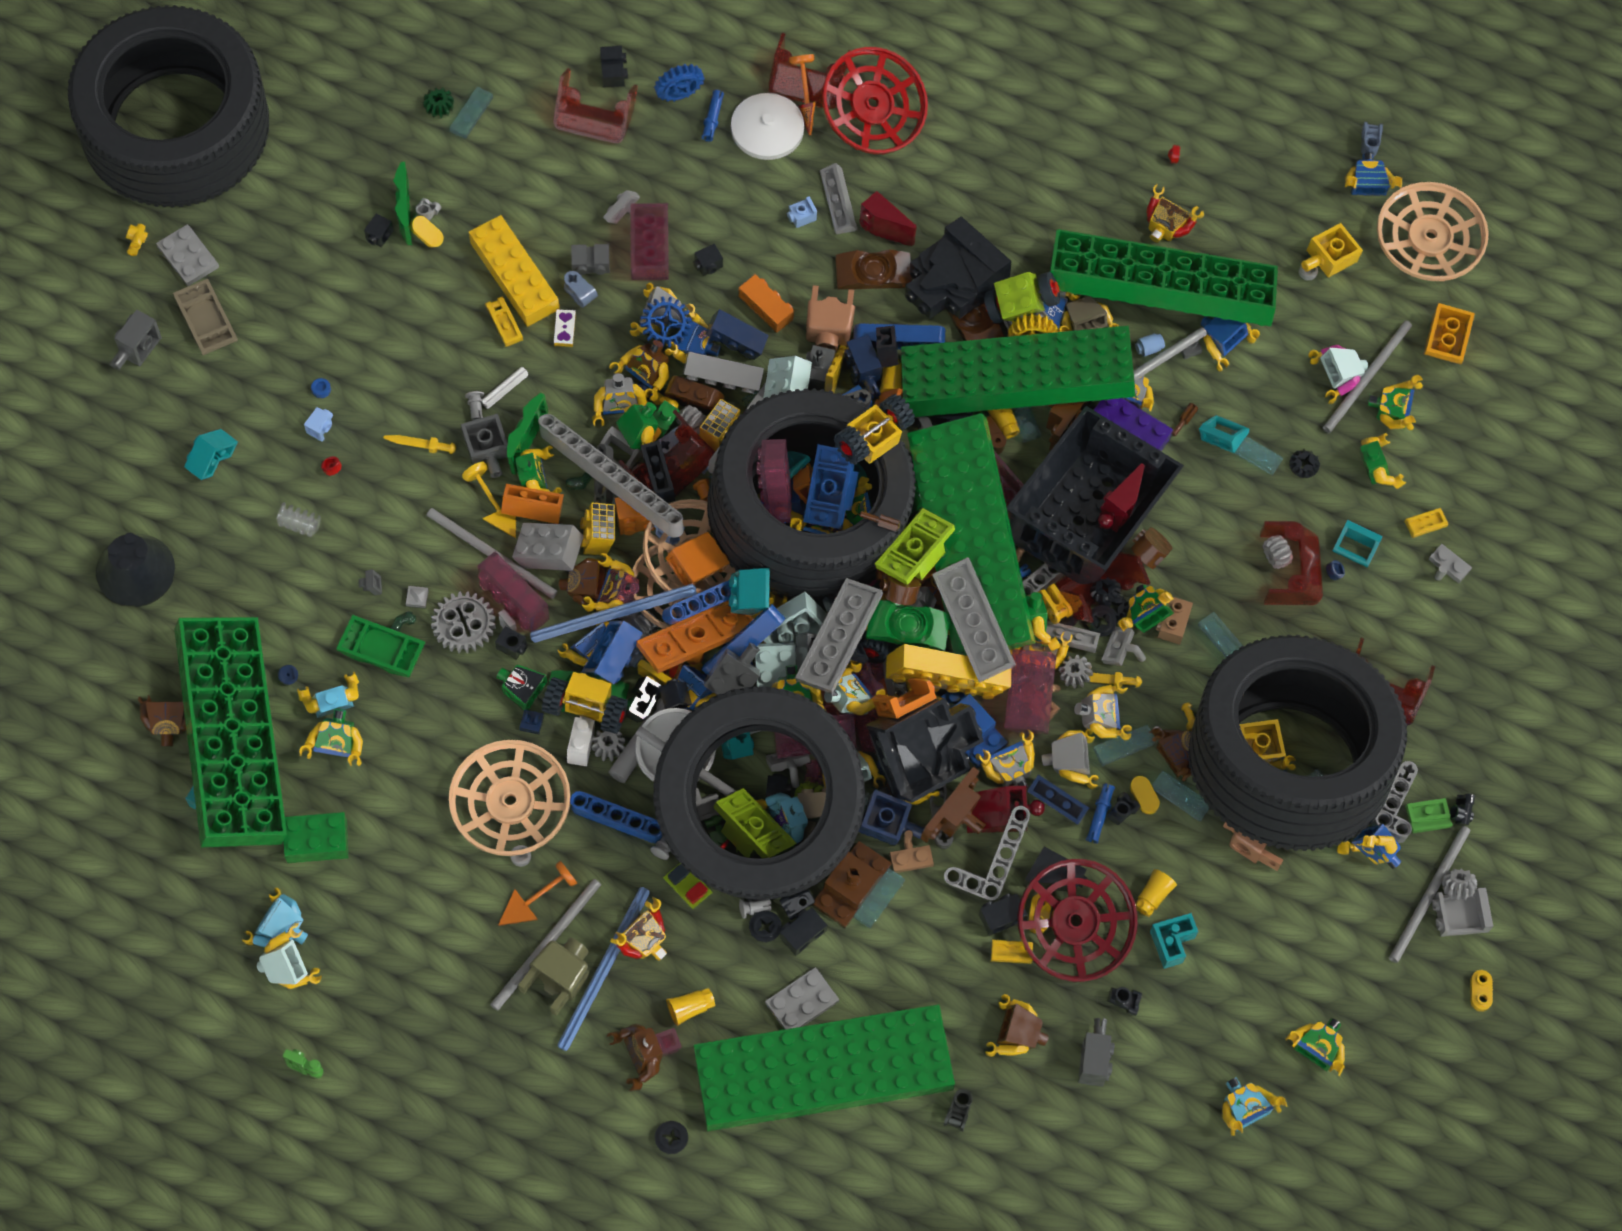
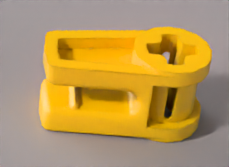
[1038,583,1073,624]

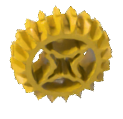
[1008,313,1058,337]

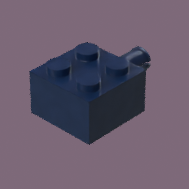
[843,335,882,399]
[858,790,924,846]

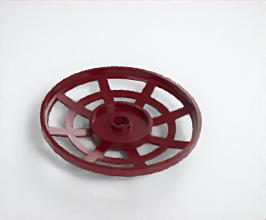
[1018,859,1138,982]

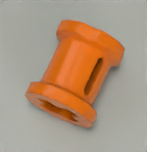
[693,479,710,502]

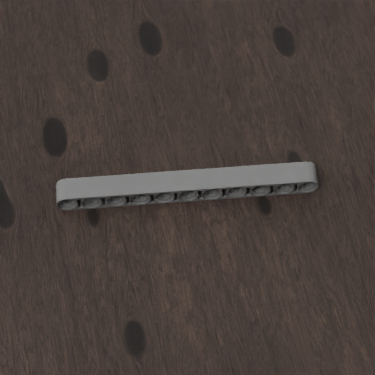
[538,414,684,538]

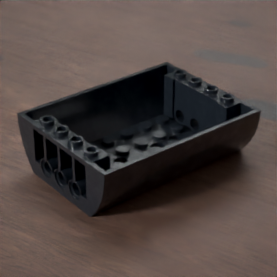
[1007,406,1184,585]

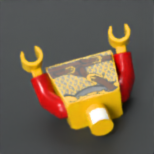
[1147,184,1204,243]
[610,897,667,961]

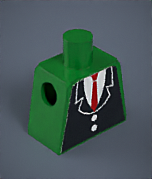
[497,665,547,711]

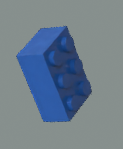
[581,621,643,685]

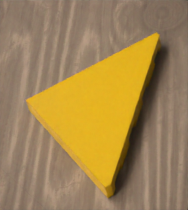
[824,346,846,393]

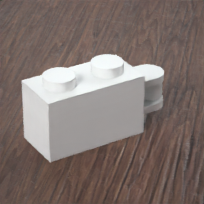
[567,716,595,766]

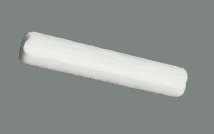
[482,367,528,409]

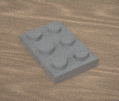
[156,224,219,287]
[765,967,839,1030]

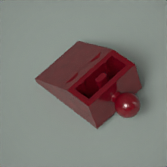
[1098,463,1145,532]
[967,786,1045,833]

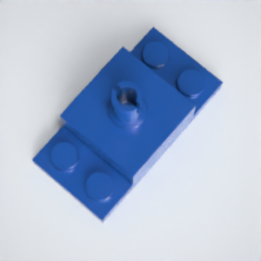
[803,445,858,529]
[941,692,1008,769]

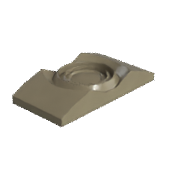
[173,279,238,355]

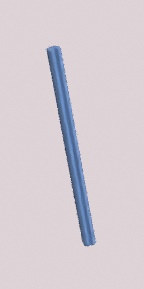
[530,584,697,643]
[558,887,650,1051]

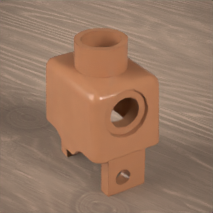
[806,285,855,352]
[1223,822,1283,871]

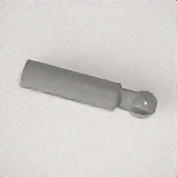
[608,697,665,783]

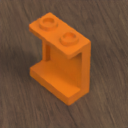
[665,532,730,586]
[871,678,936,719]

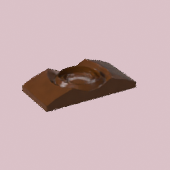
[836,249,912,290]
[946,302,1004,341]

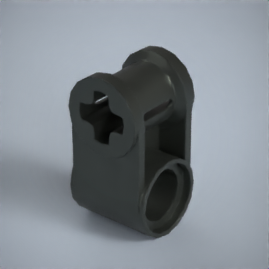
[943,1089,973,1132]

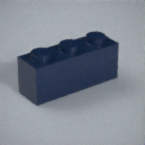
[705,309,769,360]
[1027,775,1090,825]

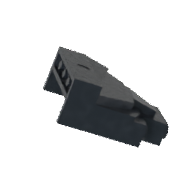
[905,216,1012,319]
[866,696,984,803]

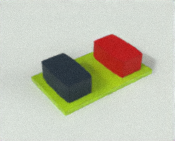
[663,863,712,909]

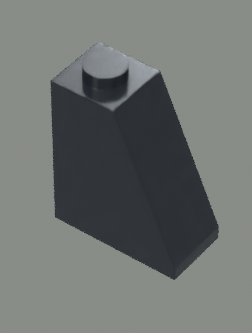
[1023,846,1088,892]

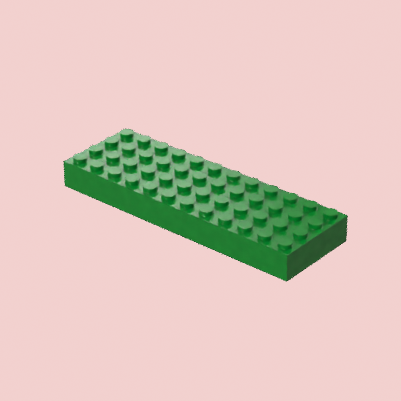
[1050,229,1278,326]
[901,325,1136,417]
[907,413,1036,656]
[174,617,287,847]
[694,1004,955,1132]

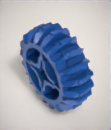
[640,297,692,348]

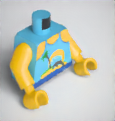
[297,672,359,718]
[1222,1077,1287,1136]

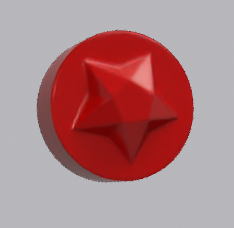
[1168,145,1180,164]
[321,456,342,476]

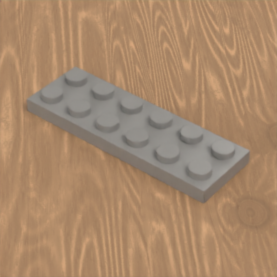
[932,558,1016,682]
[795,578,883,694]

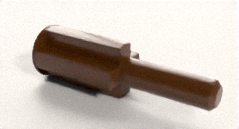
[1172,403,1198,437]
[860,511,900,532]

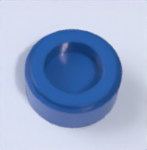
[311,378,331,398]

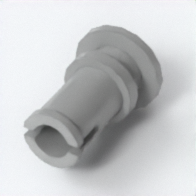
[465,391,484,421]
[650,836,670,860]
[739,898,771,918]

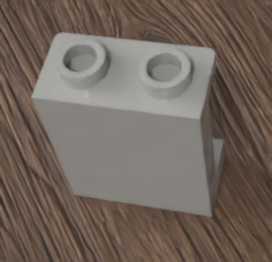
[1432,888,1493,937]

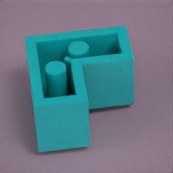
[184,429,238,480]
[1150,913,1198,969]

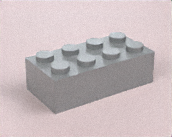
[683,352,764,394]

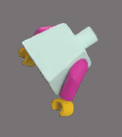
[1309,345,1368,404]

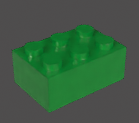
[284,812,349,863]

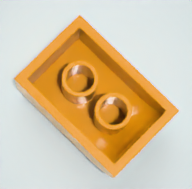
[1424,303,1475,365]

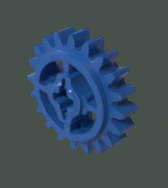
[654,64,705,102]

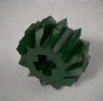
[423,87,454,119]

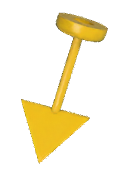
[462,462,516,538]

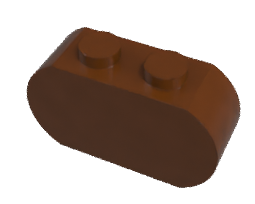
[664,376,724,415]
[1131,527,1173,569]
[875,569,921,605]

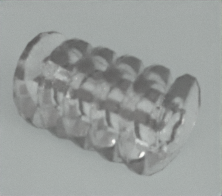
[277,502,321,537]

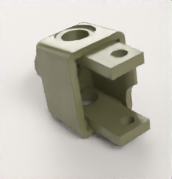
[518,938,589,1016]

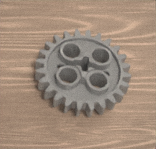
[431,591,496,654]

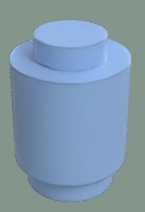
[1135,333,1165,357]

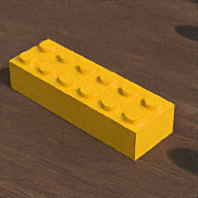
[469,215,559,327]
[886,644,1011,699]

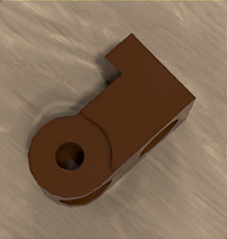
[987,416,1006,454]

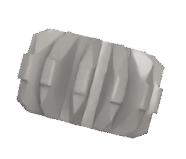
[676,405,706,438]
[1263,535,1293,569]
[629,611,658,639]
[1059,654,1093,689]
[591,730,625,761]
[1442,868,1477,901]

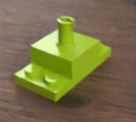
[875,508,955,585]
[713,788,797,859]

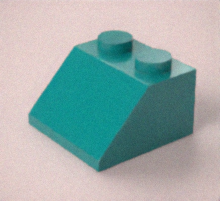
[729,568,770,615]

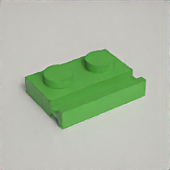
[1405,798,1453,834]

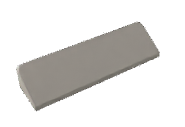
[820,163,857,234]

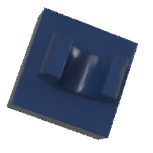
[520,710,544,735]

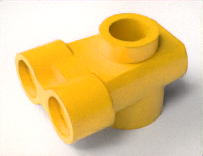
[125,224,148,256]

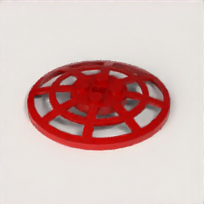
[822,47,928,154]

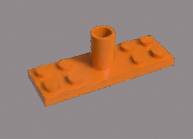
[636,600,754,674]

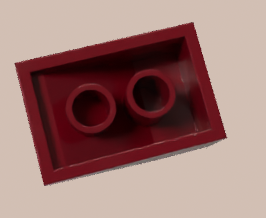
[859,191,917,247]

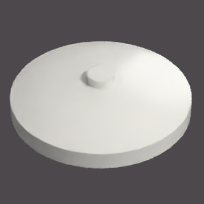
[731,93,804,160]
[635,708,716,782]

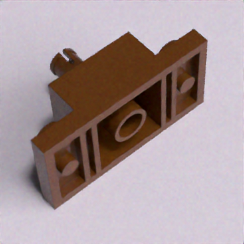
[1046,401,1092,451]
[920,767,986,843]
[812,841,892,929]

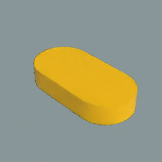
[410,216,443,248]
[1130,776,1160,814]

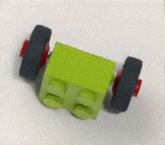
[985,272,1060,324]

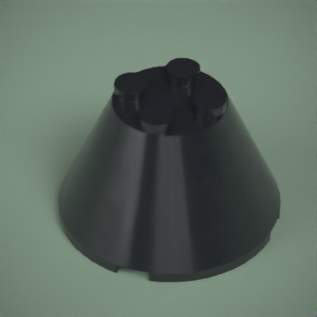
[96,532,175,607]

